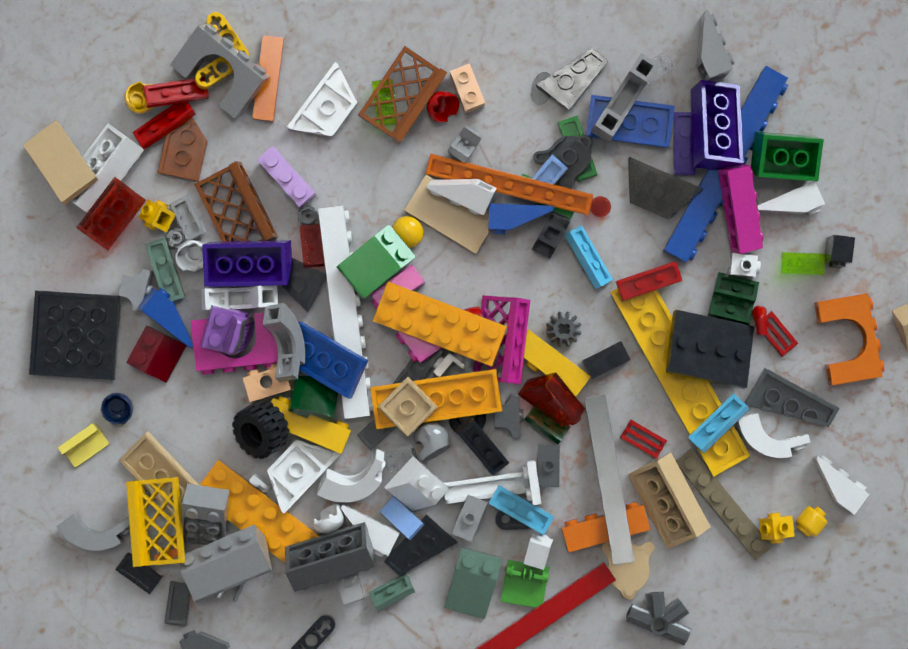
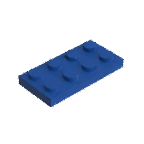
[586,95,675,148]
[298,322,368,399]

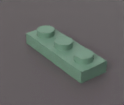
[145,237,186,302]

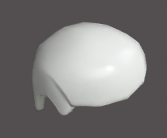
[175,240,203,272]
[313,504,344,534]

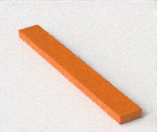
[426,153,594,215]

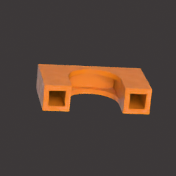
[814,293,885,385]

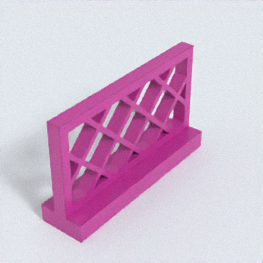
[473,295,530,384]

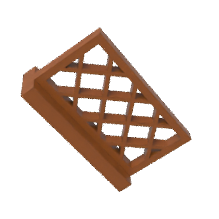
[358,46,447,145]
[194,161,278,242]

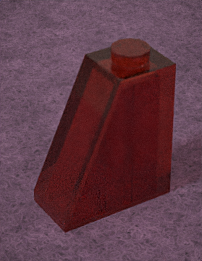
[518,372,585,427]

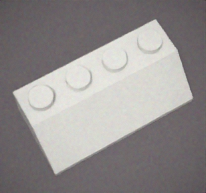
[71,123,144,217]

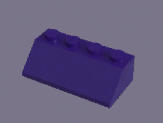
[691,80,744,170]
[202,240,292,287]

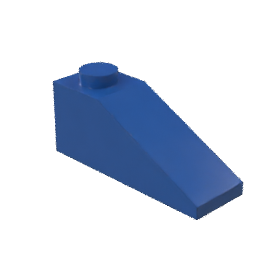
[488,203,553,235]
[137,288,193,348]

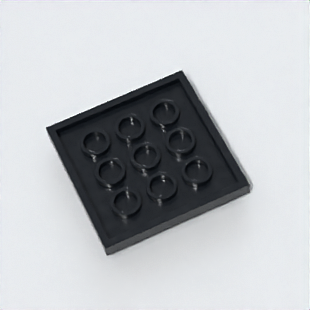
[29,290,121,380]

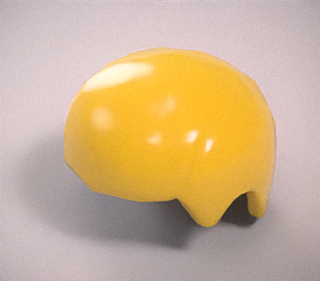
[124,81,154,114]
[392,215,424,249]

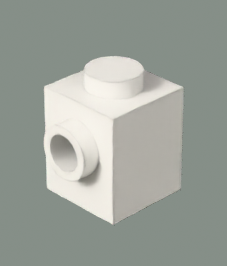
[728,253,761,278]
[523,533,553,570]

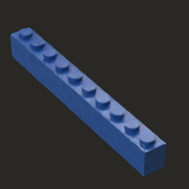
[663,66,788,263]

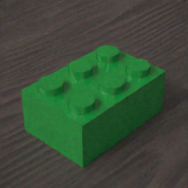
[751,132,824,181]

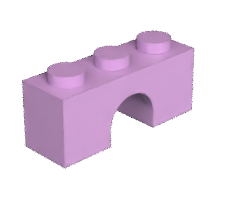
[257,146,316,208]

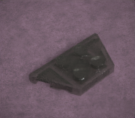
[628,157,704,220]

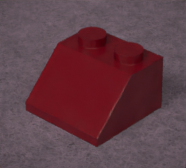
[126,325,186,383]

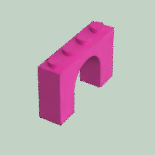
[371,265,443,363]
[191,312,278,375]

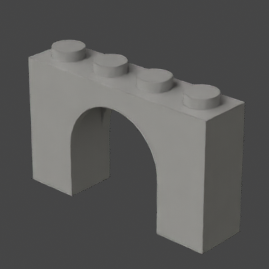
[170,24,269,119]
[591,53,659,143]

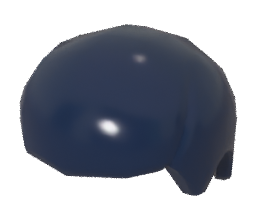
[101,393,134,425]

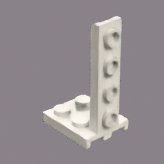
[444,460,541,505]

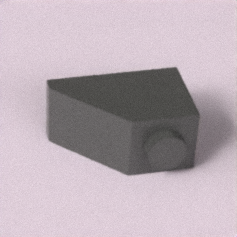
[179,630,230,649]

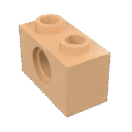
[450,63,485,114]
[243,363,292,402]

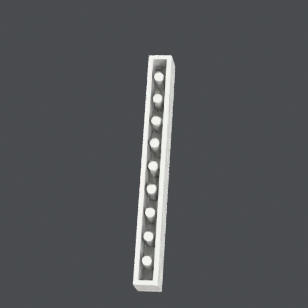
[318,206,374,419]

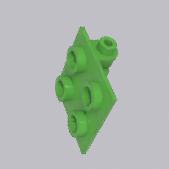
[501,560,550,608]

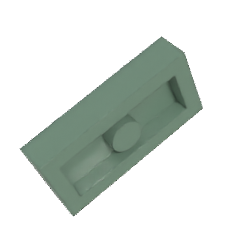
[369,573,415,612]

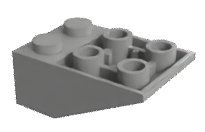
[696,10,734,81]
[182,483,229,545]

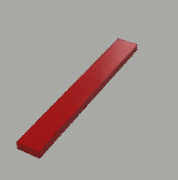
[475,562,616,649]

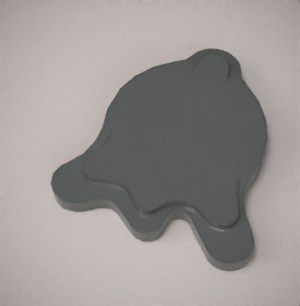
[533,135,593,189]

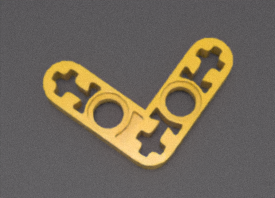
[195,12,249,89]

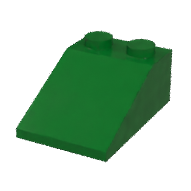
[337,225,416,300]

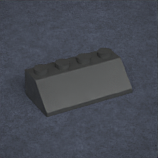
[285,522,375,592]

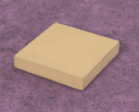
[378,377,438,437]

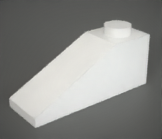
[757,181,825,216]
[341,504,400,557]

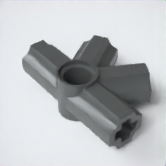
[625,591,691,646]

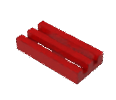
[755,311,799,357]
[620,419,667,459]

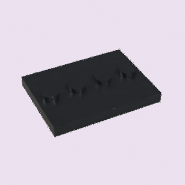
[666,309,754,389]

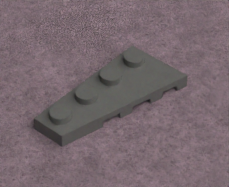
[744,367,839,427]

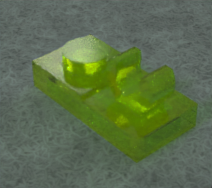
[781,252,825,275]

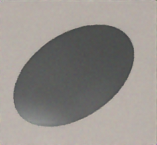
[531,72,551,105]

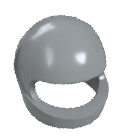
[414,421,450,462]

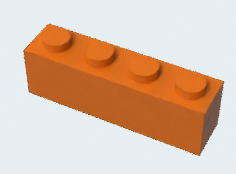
[561,502,651,553]

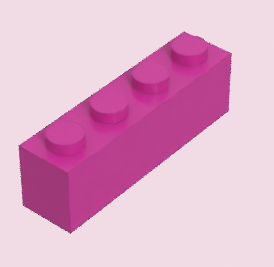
[718,164,764,254]

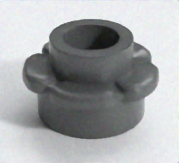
[298,206,318,226]

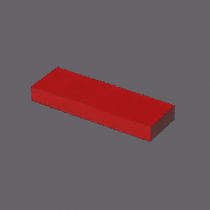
[142,77,209,108]
[132,102,196,150]
[615,261,683,301]

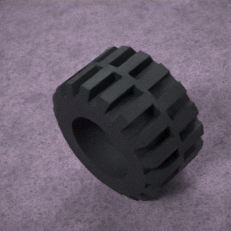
[232,400,290,459]

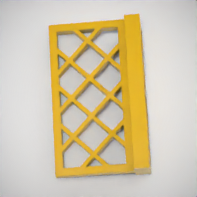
[126,477,185,567]

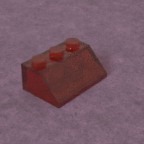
[76,177,147,251]

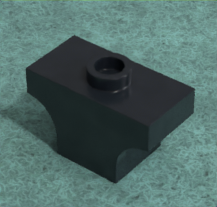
[531,212,570,260]

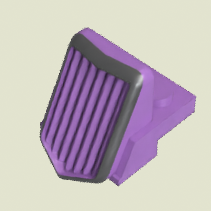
[200,305,254,355]

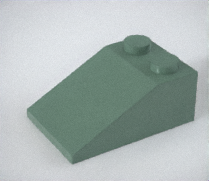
[444,546,503,619]

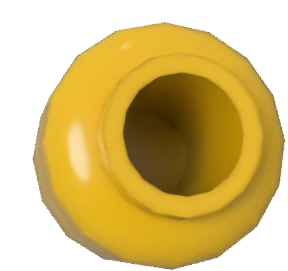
[796,506,827,538]

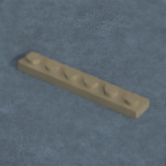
[676,448,772,560]

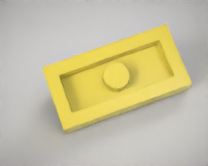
[58,423,110,467]

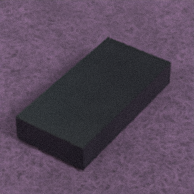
[115,552,163,594]

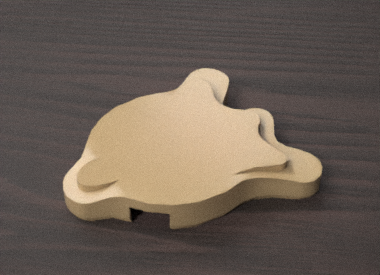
[601,541,655,600]

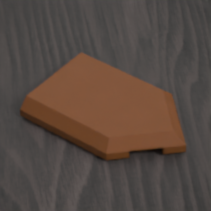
[157,117,208,182]

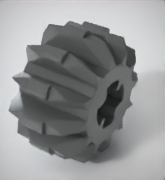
[546,311,581,347]

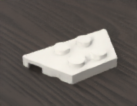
[287,62,358,137]
[267,440,340,514]

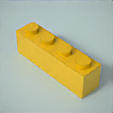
[524,329,591,398]
[271,396,352,454]

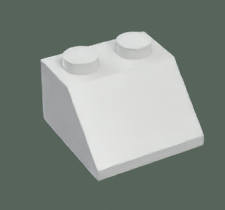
[384,456,449,511]

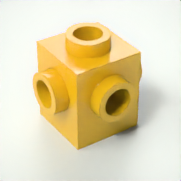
[138,199,176,233]
[759,512,795,544]

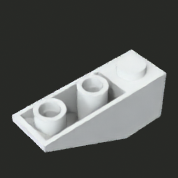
[426,179,497,215]
[813,455,870,515]

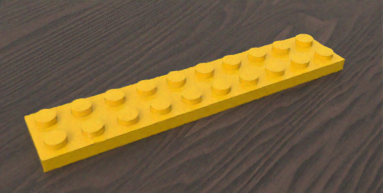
[610,288,750,477]

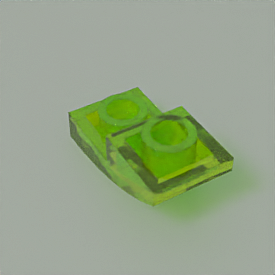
[372,79,397,125]

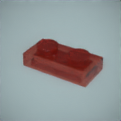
[299,224,325,268]

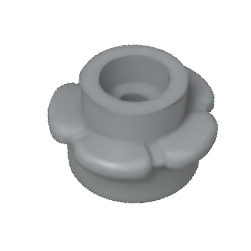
[167,228,186,249]

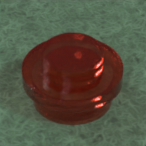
[590,196,611,217]

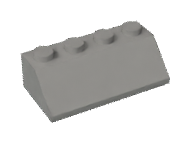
[180,525,272,603]

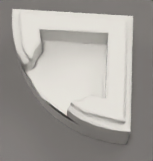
[249,474,271,493]

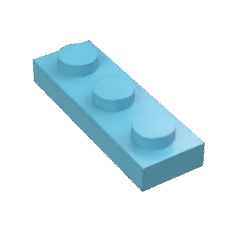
[565,225,613,289]
[688,393,749,453]
[488,485,554,535]

